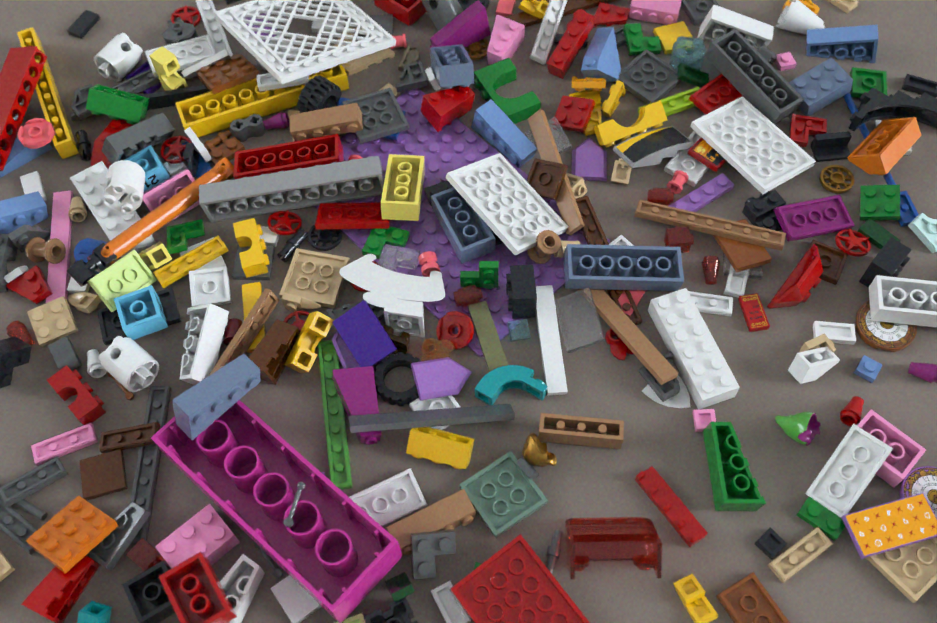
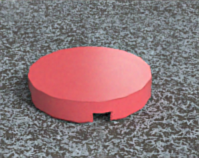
[17,118,55,149]

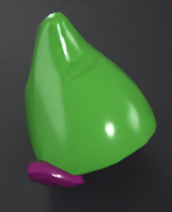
[775,412,821,446]

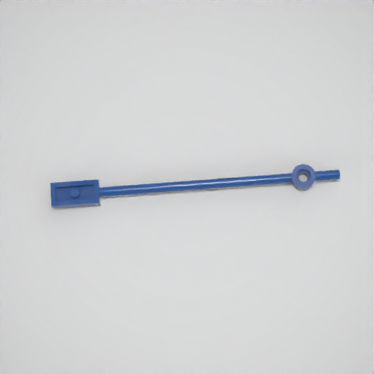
[843,93,919,227]

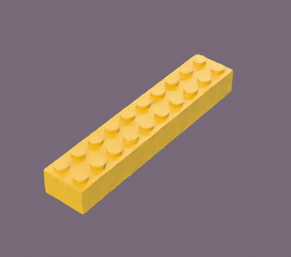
[175,64,350,138]

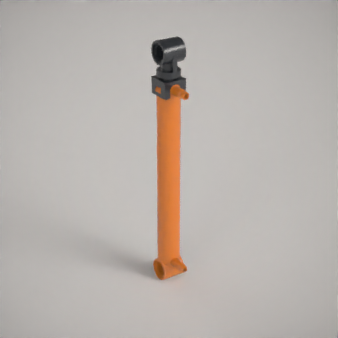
[67,157,234,287]

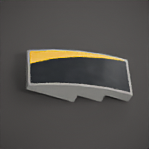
[613,126,694,168]

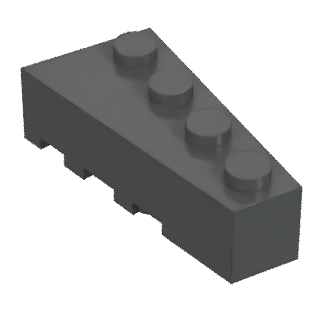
[102,113,175,164]

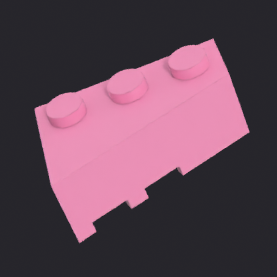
[487,15,525,66]

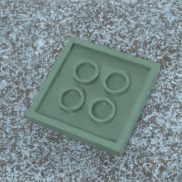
[459,451,548,538]

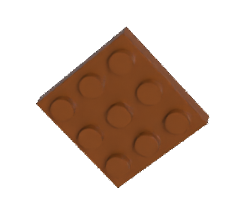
[196,54,260,95]

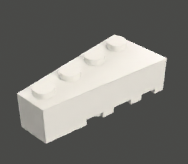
[697,4,774,50]
[179,303,229,385]
[220,554,265,623]

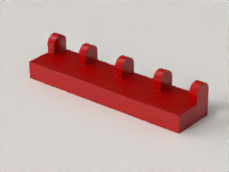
[635,466,708,548]

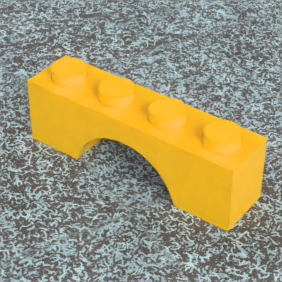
[593,100,668,147]

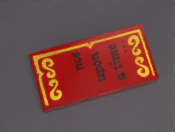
[738,293,770,332]

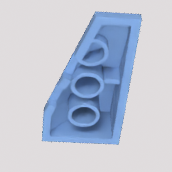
[581,27,621,82]
[0,137,53,178]

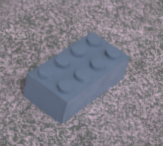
[430,44,474,89]
[431,187,495,264]

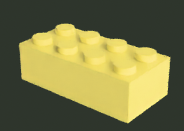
[381,154,425,221]

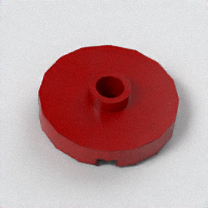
[436,311,474,350]

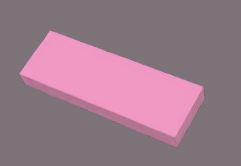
[31,423,98,466]

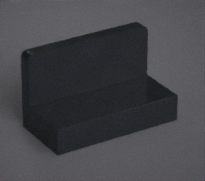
[810,131,852,162]

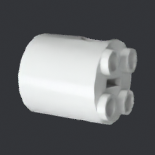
[94,33,143,82]
[103,160,146,214]
[98,336,159,392]

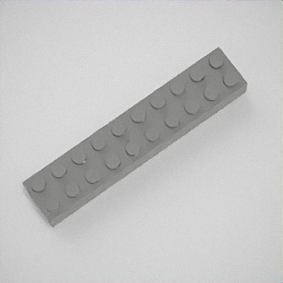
[199,156,385,223]

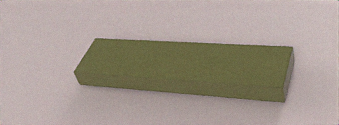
[468,301,508,372]

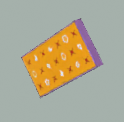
[841,493,937,559]

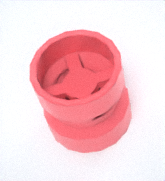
[418,251,440,277]

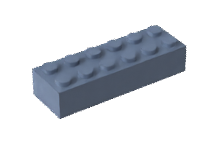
[563,244,684,291]

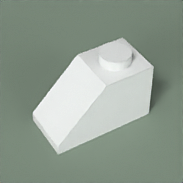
[788,346,840,384]

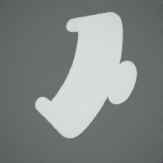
[340,254,445,308]

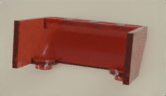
[565,517,662,579]

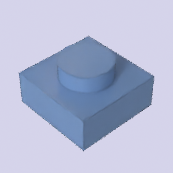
[854,355,882,383]

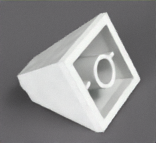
[384,299,425,338]

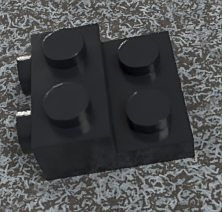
[742,190,786,231]

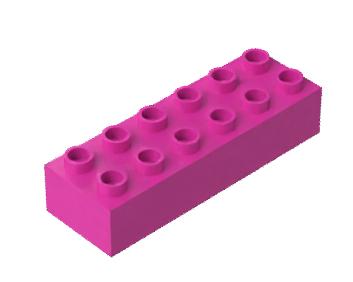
[151,400,403,623]

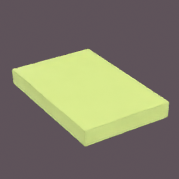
[87,250,157,312]

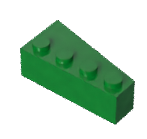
[703,422,766,511]

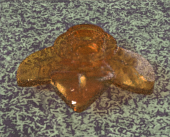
[420,338,455,362]

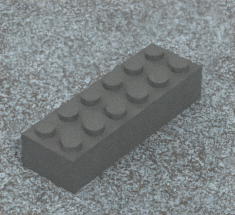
[705,29,804,124]

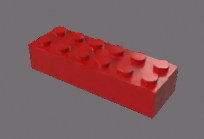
[233,134,344,179]

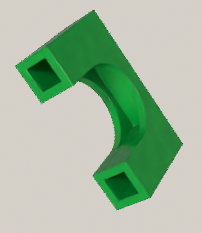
[473,58,541,124]

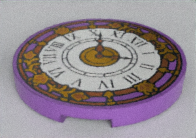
[899,466,937,517]

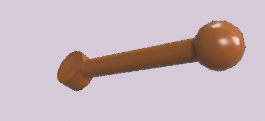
[107,372,134,400]

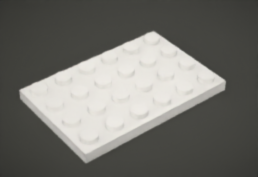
[690,96,816,194]
[445,153,569,255]

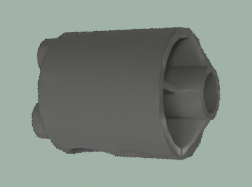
[421,0,463,30]

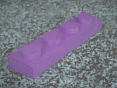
[669,173,735,212]

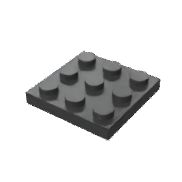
[615,49,682,104]
[342,88,409,144]

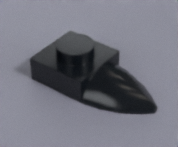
[183,143,199,178]

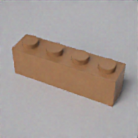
[290,103,363,141]
[538,413,624,449]
[386,489,476,556]

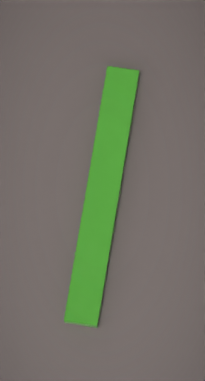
[318,340,353,490]

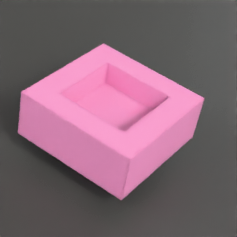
[774,52,797,71]
[692,409,716,432]

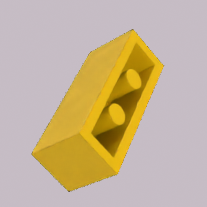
[406,427,475,469]

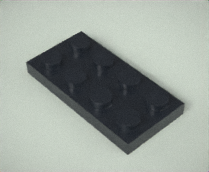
[97,287,181,345]

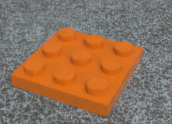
[25,495,119,573]

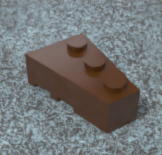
[248,319,300,385]

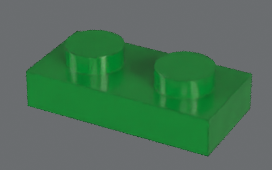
[796,497,845,541]

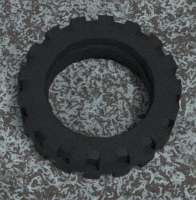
[374,352,420,406]

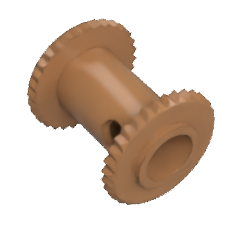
[527,230,561,264]
[26,237,66,264]

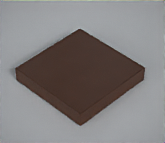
[527,158,568,200]
[808,240,848,285]
[79,449,127,501]

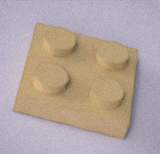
[27,296,79,347]

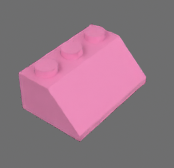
[629,0,682,25]
[142,169,200,225]

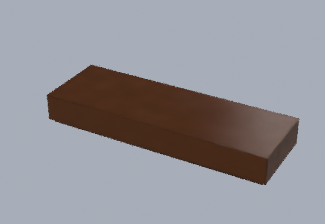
[99,422,160,454]

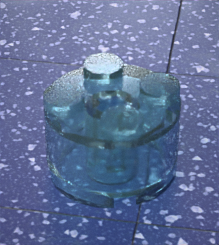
[669,36,706,70]

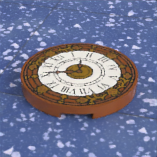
[855,300,917,352]

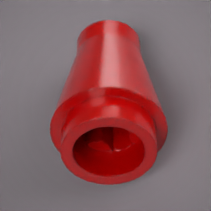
[840,396,864,426]

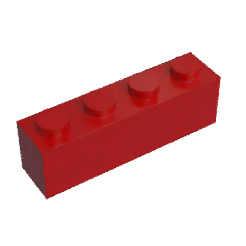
[547,9,594,79]

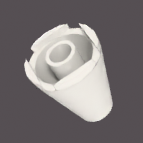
[776,0,825,35]

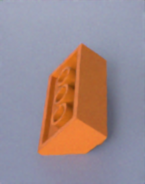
[847,117,921,176]

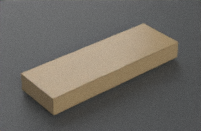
[768,527,833,583]

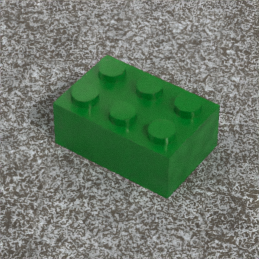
[86,84,149,124]

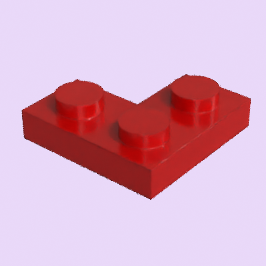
[789,114,827,147]

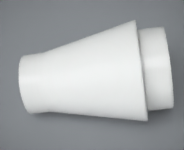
[87,349,107,378]

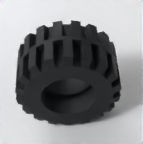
[298,76,341,113]

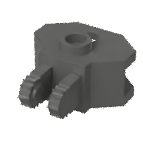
[162,17,198,45]

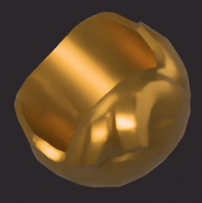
[522,433,557,467]

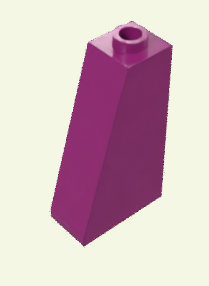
[430,1,491,48]
[332,366,382,445]

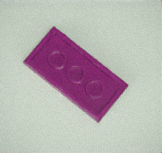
[774,195,855,242]

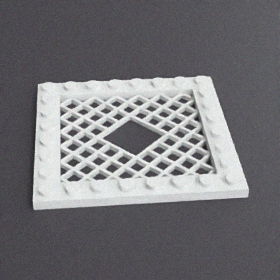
[214,0,396,84]

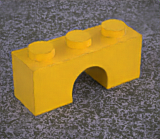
[233,218,270,278]
[284,311,334,374]

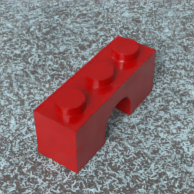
[47,365,106,425]

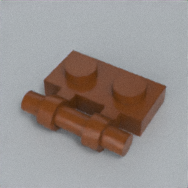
[204,130,245,166]

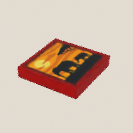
[687,137,727,172]

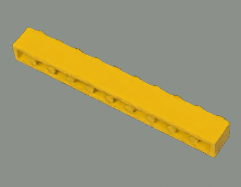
[17,27,79,159]

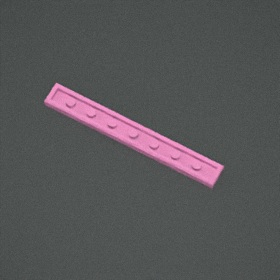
[46,190,73,303]

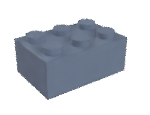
[789,57,853,116]

